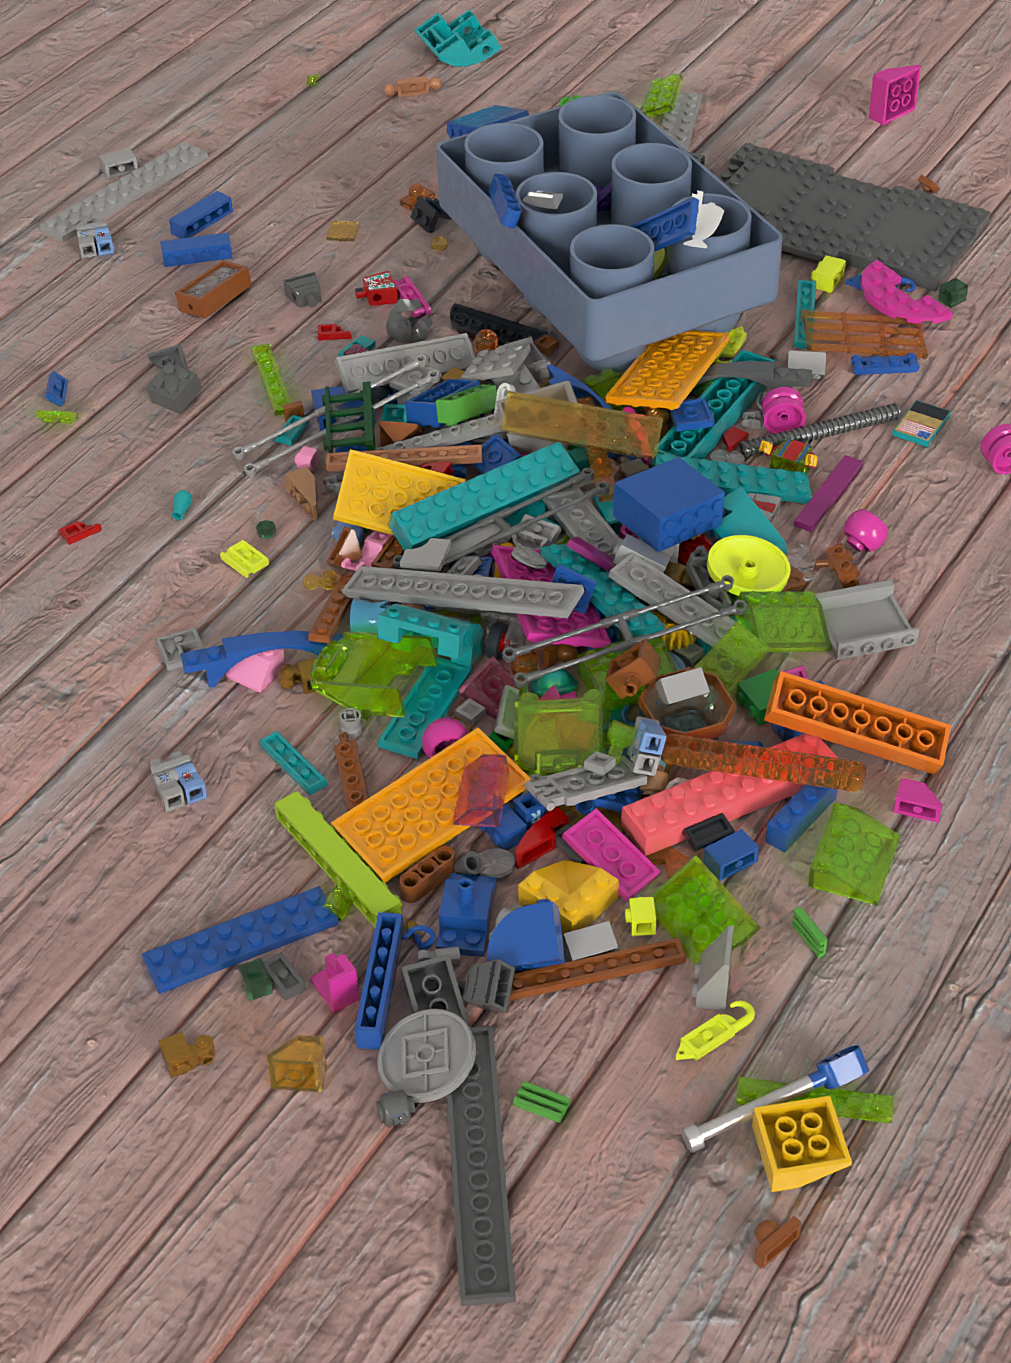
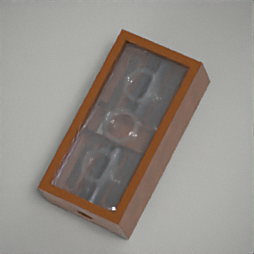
[175,260,252,318]

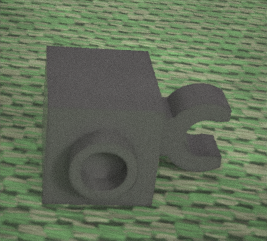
[619,455,649,481]

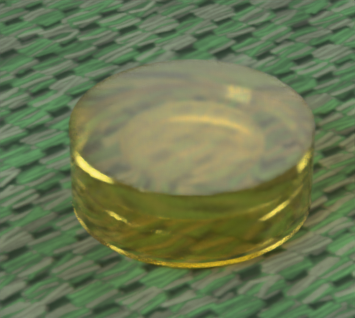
[431,236,448,251]

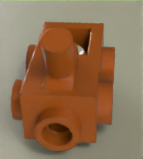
[816,543,860,589]

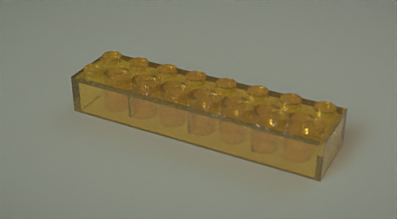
[501,391,663,460]

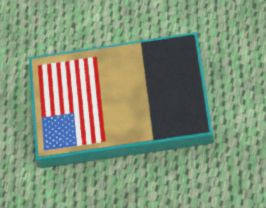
[892,400,951,447]

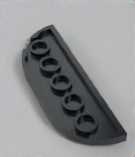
[450,303,548,346]

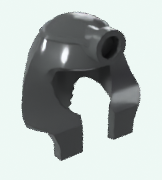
[386,298,434,342]

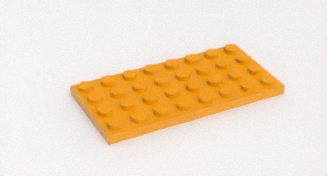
[605,330,730,410]
[331,728,532,883]

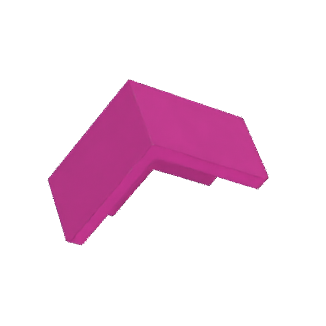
[310,953,360,1013]

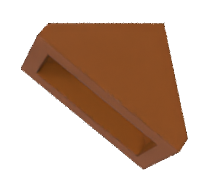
[327,526,362,567]

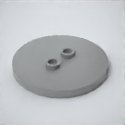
[377,1009,476,1103]

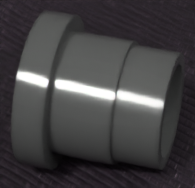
[454,851,483,875]

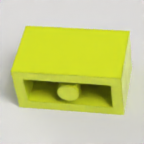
[810,255,846,293]

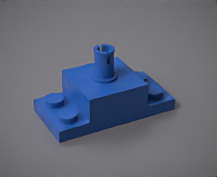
[436,873,497,957]

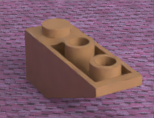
[284,466,318,521]

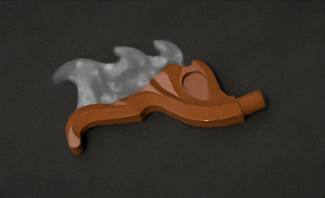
[779,542,818,603]

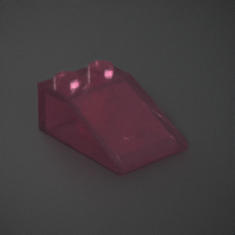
[457,656,538,720]

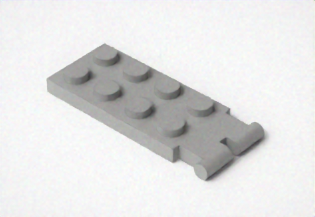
[524,755,647,811]

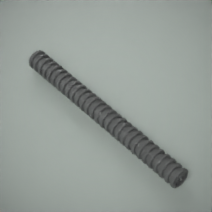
[740,403,901,458]

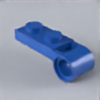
[576,792,640,815]

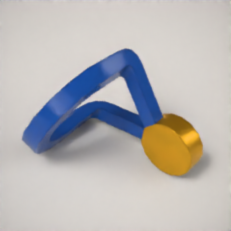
[400,920,435,950]

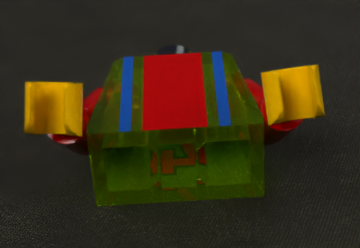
[759,438,818,473]

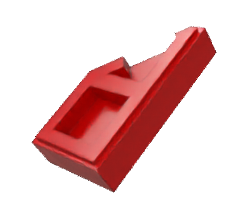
[318,324,351,340]
[722,426,749,452]
[59,522,102,545]

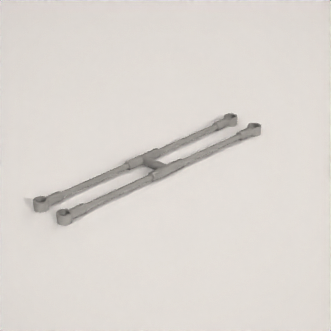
[232,354,440,477]

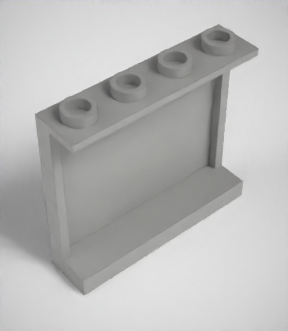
[811,580,919,660]

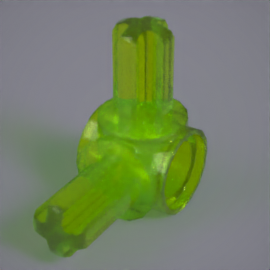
[607,720,635,765]

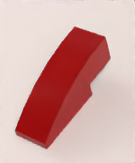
[515,806,569,869]

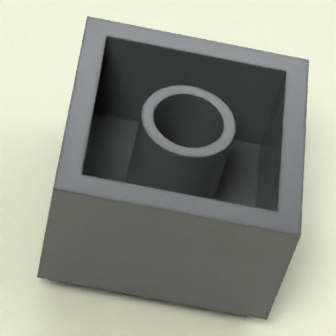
[146,362,202,414]

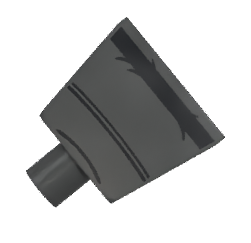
[283,272,322,308]
[458,959,515,1013]

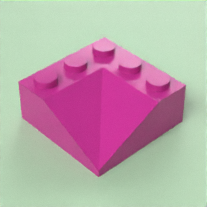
[869,65,921,125]

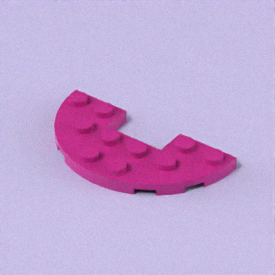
[860,260,953,324]

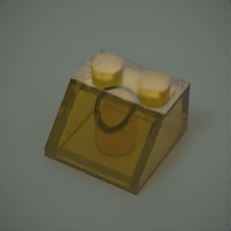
[267,1035,327,1092]

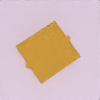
[326,221,359,242]

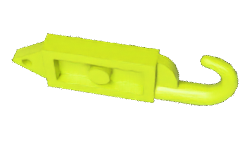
[713,326,747,364]
[676,1000,755,1061]

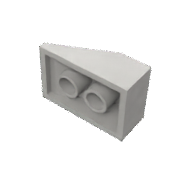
[692,926,734,1011]

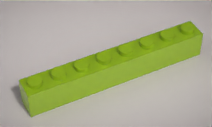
[274,791,402,927]

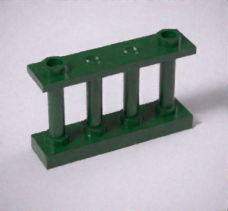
[322,381,376,453]

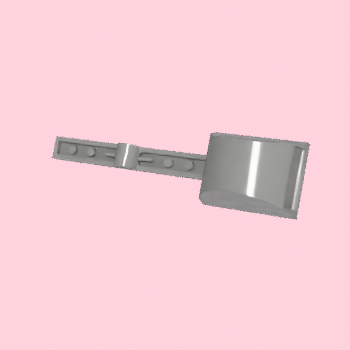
[376,381,584,454]

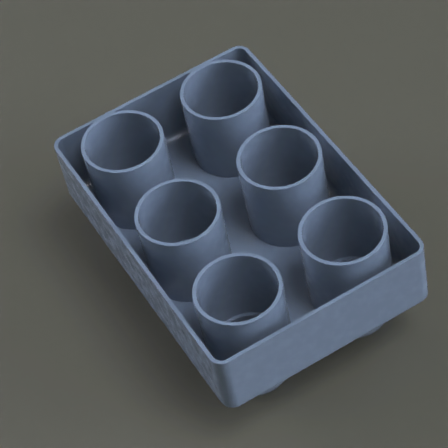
[436,92,783,374]

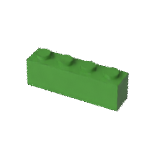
[436,384,497,426]

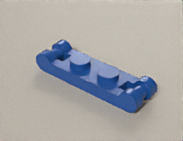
[851,353,920,375]

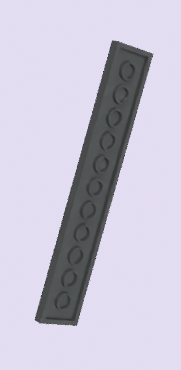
[447,1026,516,1306]

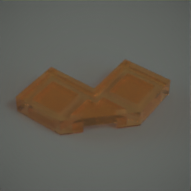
[646,846,692,882]

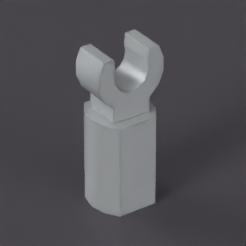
[418,946,460,966]

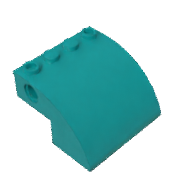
[414,9,502,66]
[378,603,486,667]

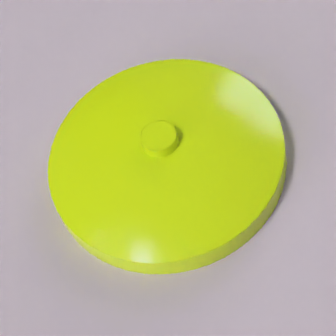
[707,535,791,598]

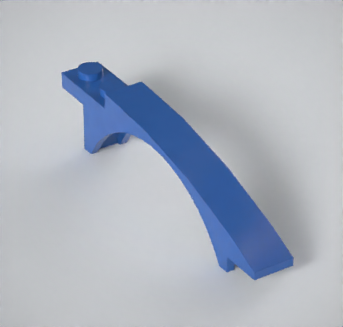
[547,364,639,464]
[180,631,354,688]

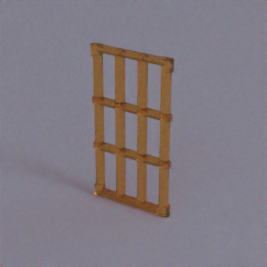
[801,310,928,359]

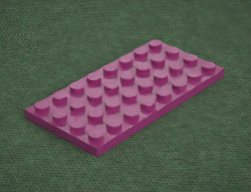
[491,545,611,649]

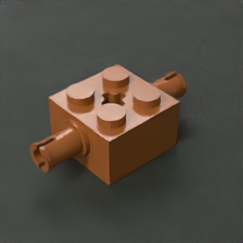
[605,639,661,699]

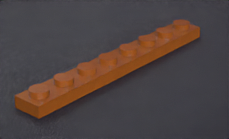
[509,938,686,1001]

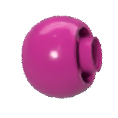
[844,509,888,552]
[422,718,468,759]

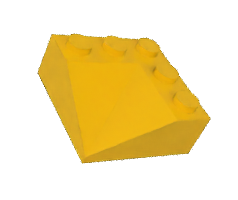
[518,860,619,934]
[752,1096,852,1192]

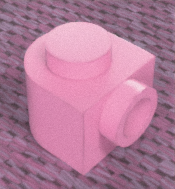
[295,446,320,472]

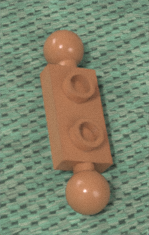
[384,76,442,97]

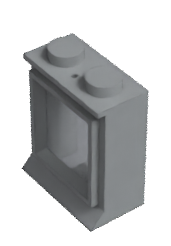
[498,337,551,381]

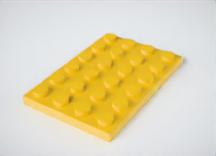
[333,449,466,535]

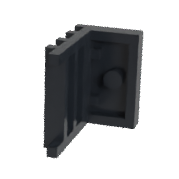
[411,196,453,233]

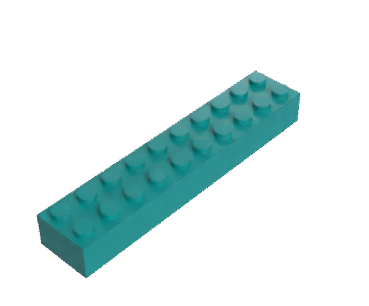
[652,349,776,467]
[388,441,580,551]

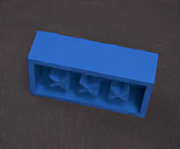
[405,379,480,428]

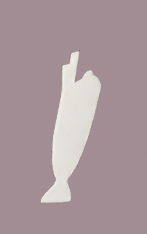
[683,191,724,248]

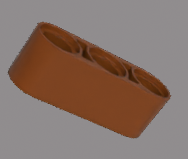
[400,846,455,903]

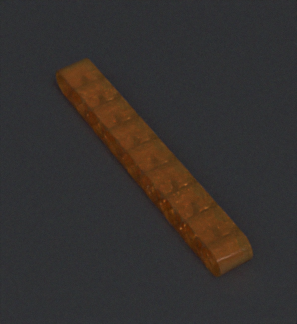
[661,734,867,792]

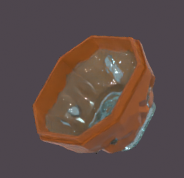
[637,667,737,754]

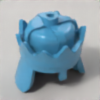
[350,598,390,637]

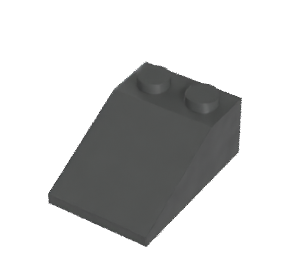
[401,954,470,1026]

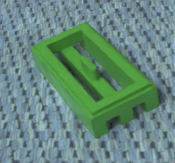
[792,907,828,958]
[513,1081,570,1123]

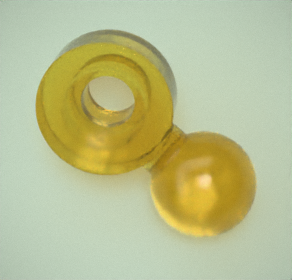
[303,570,340,590]

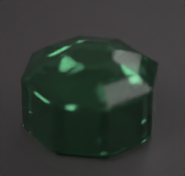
[256,520,276,539]

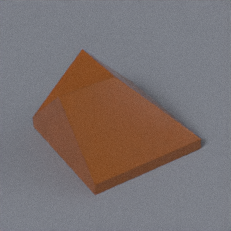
[379,421,424,447]

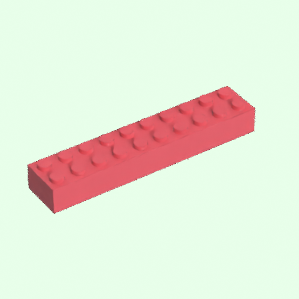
[620,734,839,856]

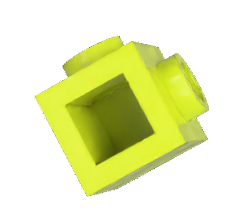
[625,897,656,936]

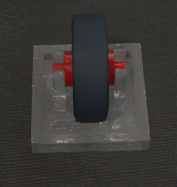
[481,610,527,660]

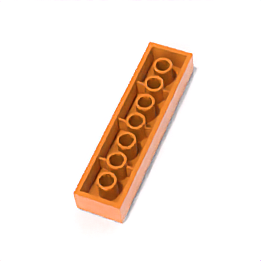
[764,671,951,774]

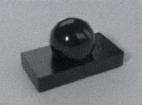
[683,813,735,852]

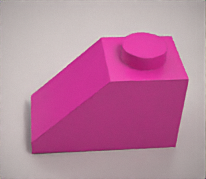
[894,778,942,823]

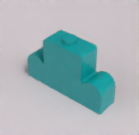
[713,487,788,554]

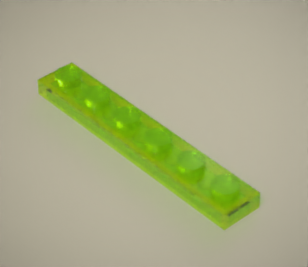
[251,343,291,416]
[736,1077,893,1123]

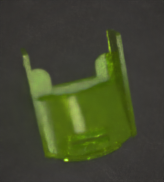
[310,631,438,721]
[514,675,613,776]

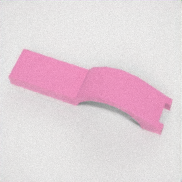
[341,530,392,571]

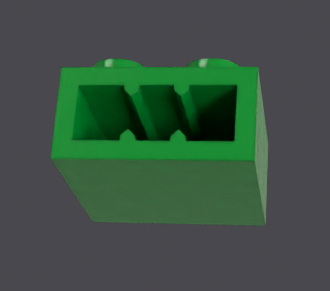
[735,669,779,726]

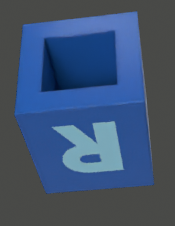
[513,792,545,831]

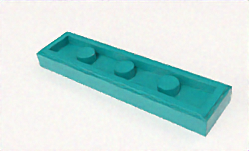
[259,731,328,796]

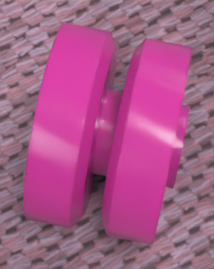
[762,387,806,434]
[980,424,1011,475]

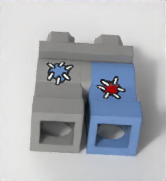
[76,219,114,258]
[627,716,667,776]
[150,751,207,812]

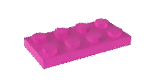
[562,808,661,902]

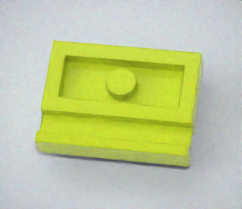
[220,540,269,578]

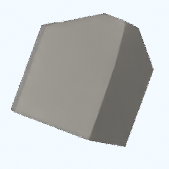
[523,191,563,209]

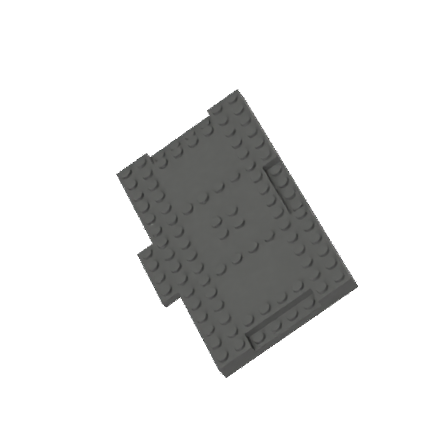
[717,143,990,291]

